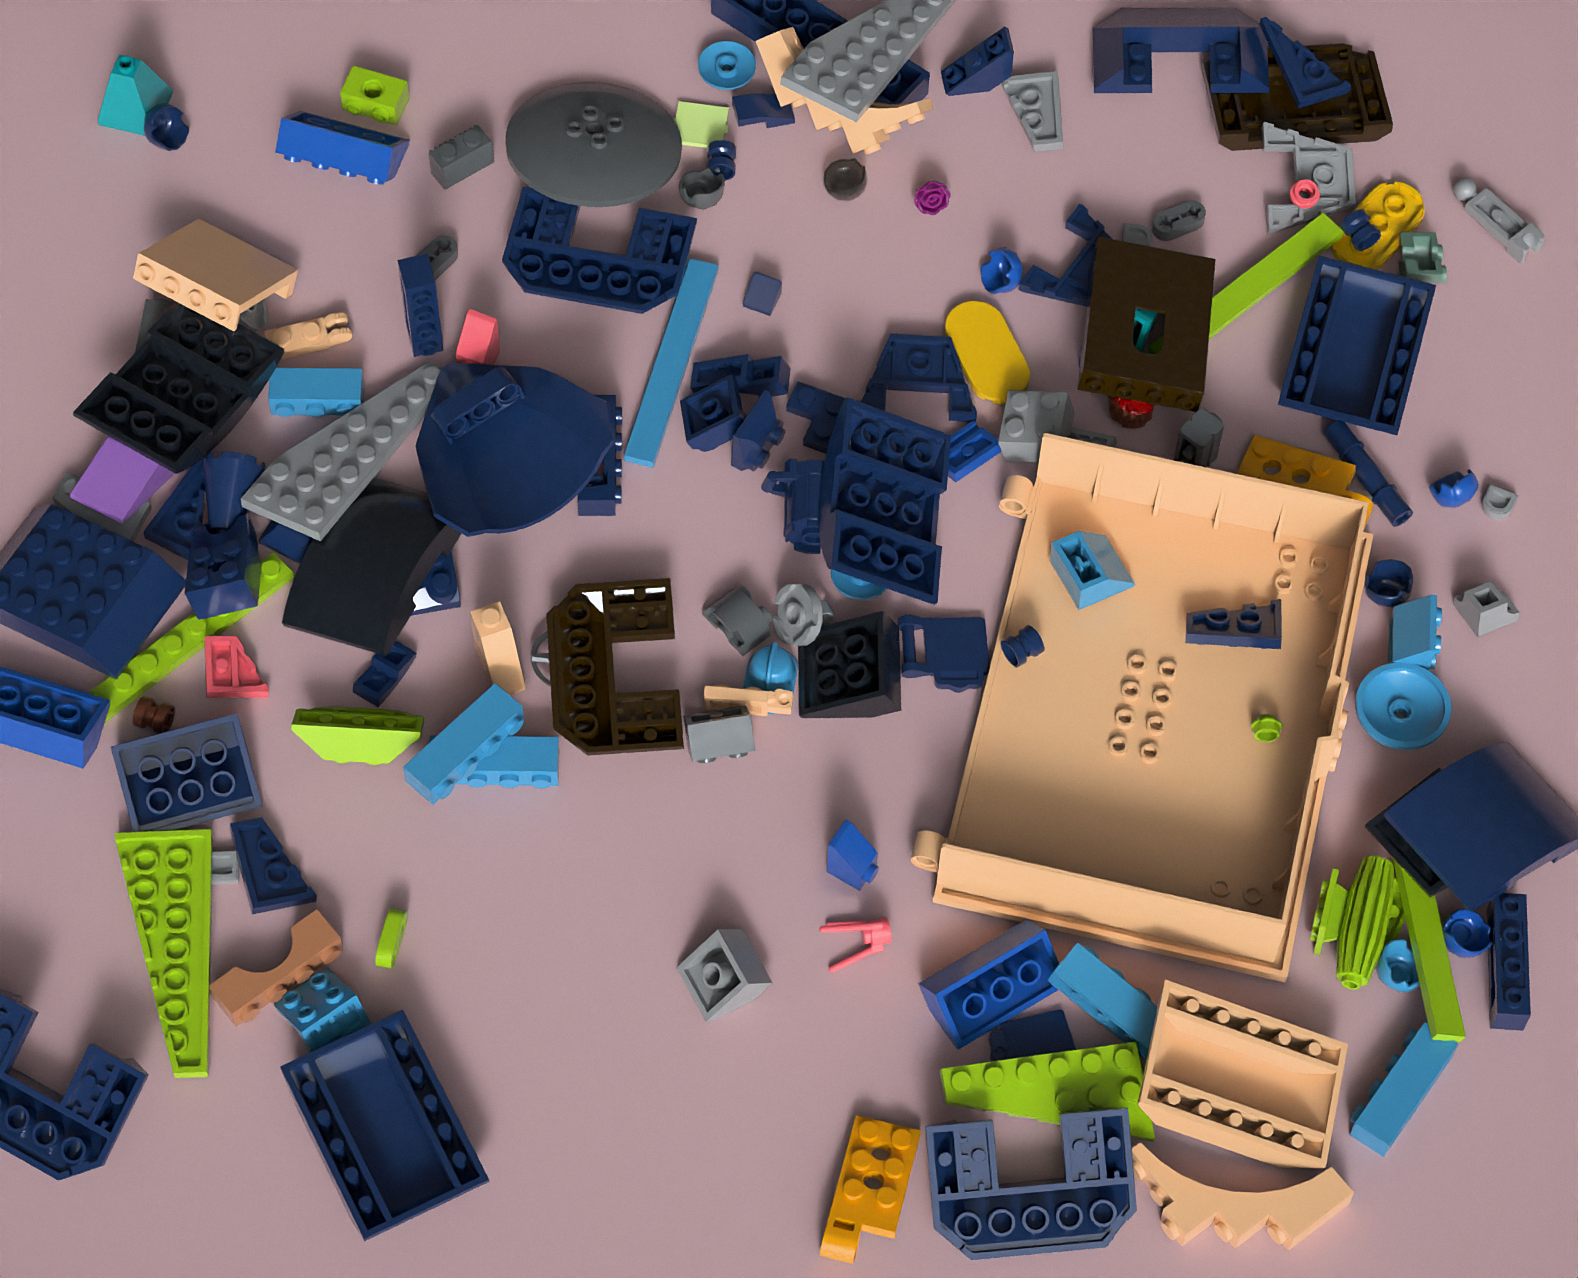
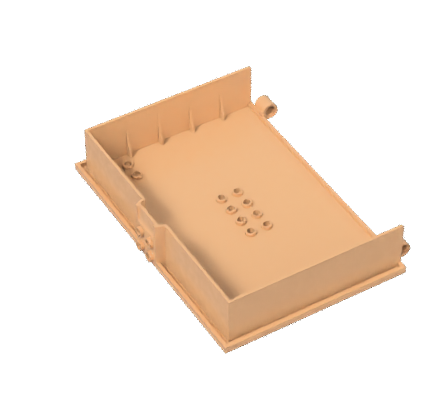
[910,433,1374,983]

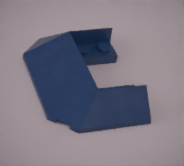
[1093,8,1269,93]
[502,187,697,314]
[0,989,149,1180]
[925,1107,1137,1260]

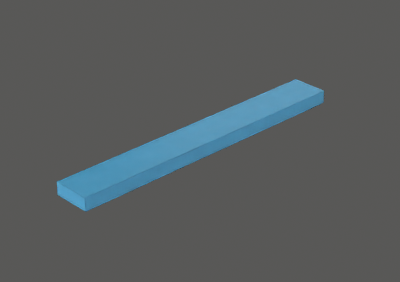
[624,259,719,468]

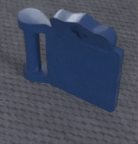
[897,615,990,693]
[988,1010,1076,1062]

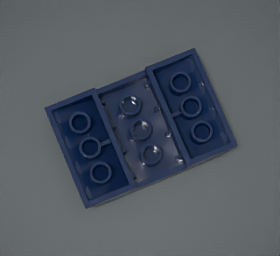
[819,397,951,605]
[1383,742,1578,912]

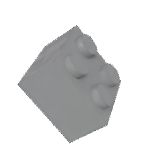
[998,390,1075,463]

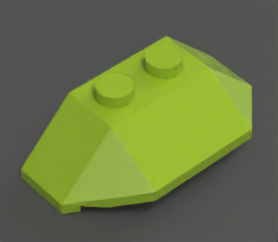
[291,706,424,765]

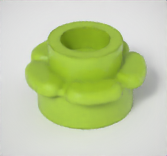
[1251,714,1283,742]

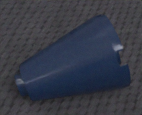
[203,451,266,534]

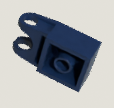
[184,514,262,620]

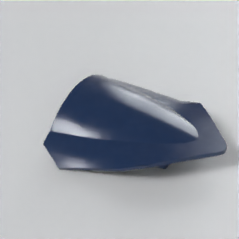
[415,363,616,537]

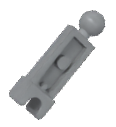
[1453,178,1545,263]

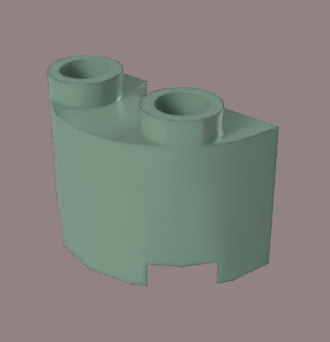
[1399,232,1447,283]

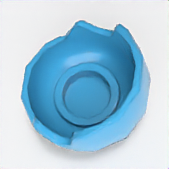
[1376,939,1420,992]

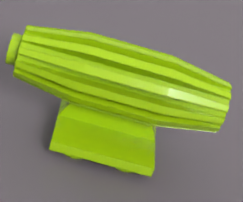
[1310,855,1394,990]

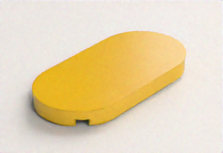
[1331,182,1425,270]
[945,301,1030,405]

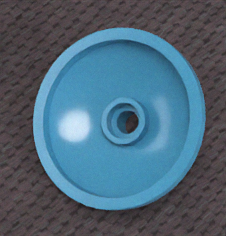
[1355,662,1451,750]

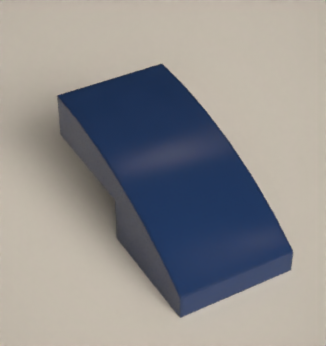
[732,94,795,128]
[352,641,417,707]

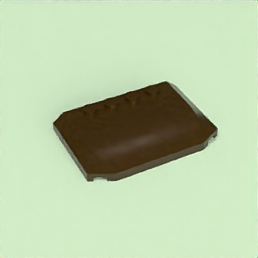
[1202,43,1393,151]

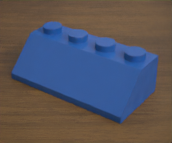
[275,111,410,184]
[0,667,110,769]
[918,919,1059,1050]

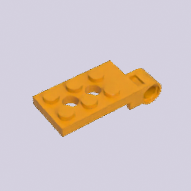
[1236,435,1374,531]
[820,1115,921,1264]

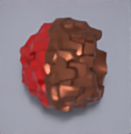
[1108,396,1154,429]

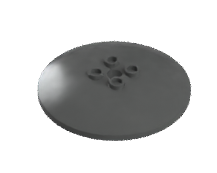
[505,82,682,207]

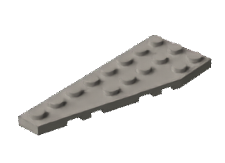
[780,0,956,123]
[241,362,442,541]

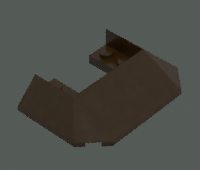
[546,578,684,756]

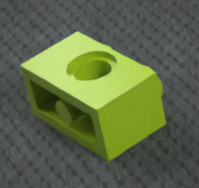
[340,65,410,125]

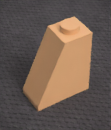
[470,602,526,695]

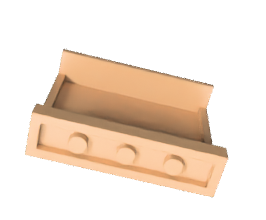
[133,219,298,331]

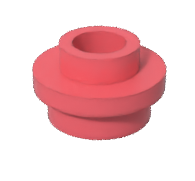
[1290,179,1320,209]

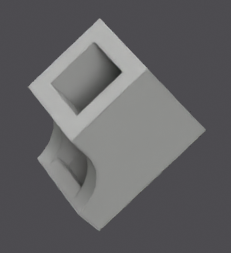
[1453,581,1519,637]

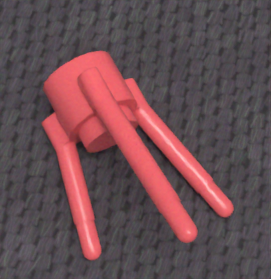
[819,917,892,972]

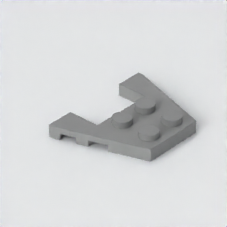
[1261,122,1356,234]

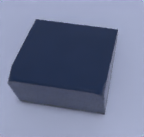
[743,272,782,316]

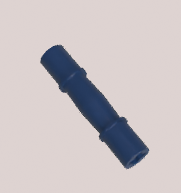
[1324,420,1413,527]

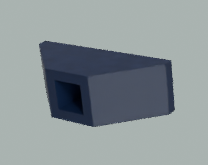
[941,26,1014,96]

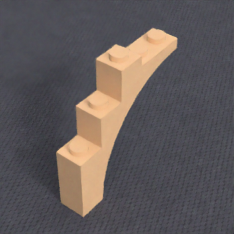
[756,27,934,155]
[1132,1142,1354,1251]

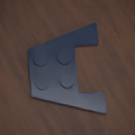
[1018,204,1117,307]
[860,334,977,422]

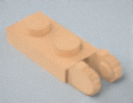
[264,312,353,360]

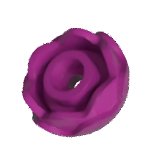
[914,180,951,215]

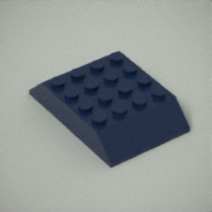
[1278,255,1436,435]
[0,504,186,680]
[280,1010,489,1241]

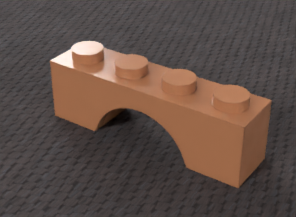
[209,909,343,1027]

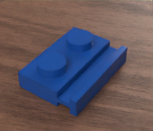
[948,420,1002,483]

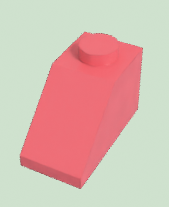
[456,309,500,365]

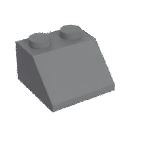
[676,929,773,1022]

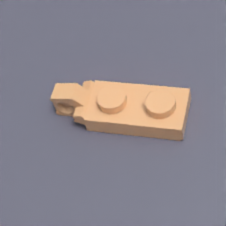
[704,684,793,716]

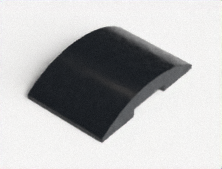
[73,301,284,474]
[282,478,462,656]

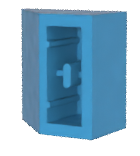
[1050,531,1135,610]
[1388,595,1442,671]

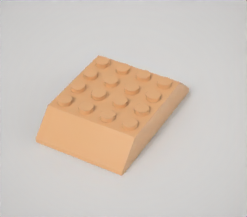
[1137,979,1348,1169]

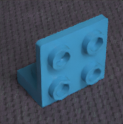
[274,968,371,1053]

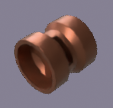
[132,696,175,734]

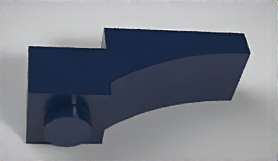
[690,354,791,398]

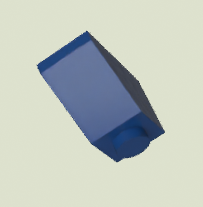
[827,820,879,891]

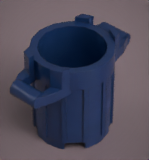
[761,459,825,554]

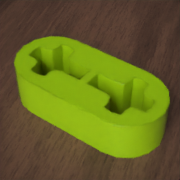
[375,908,408,969]

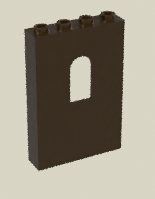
[1077,237,1216,412]

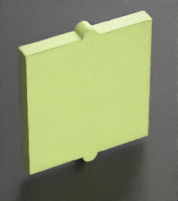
[673,101,729,148]

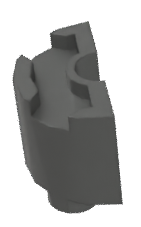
[702,585,772,656]

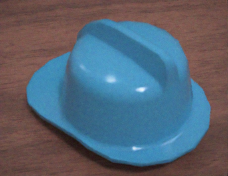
[743,642,798,714]

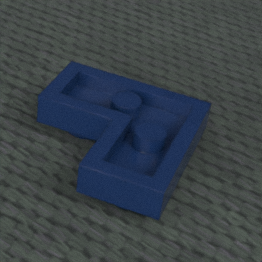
[786,381,846,454]

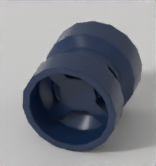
[707,140,736,181]
[1340,209,1381,251]
[1001,625,1045,668]

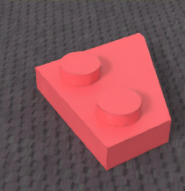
[204,636,269,698]

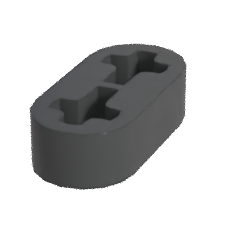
[1152,200,1206,241]
[417,235,458,280]

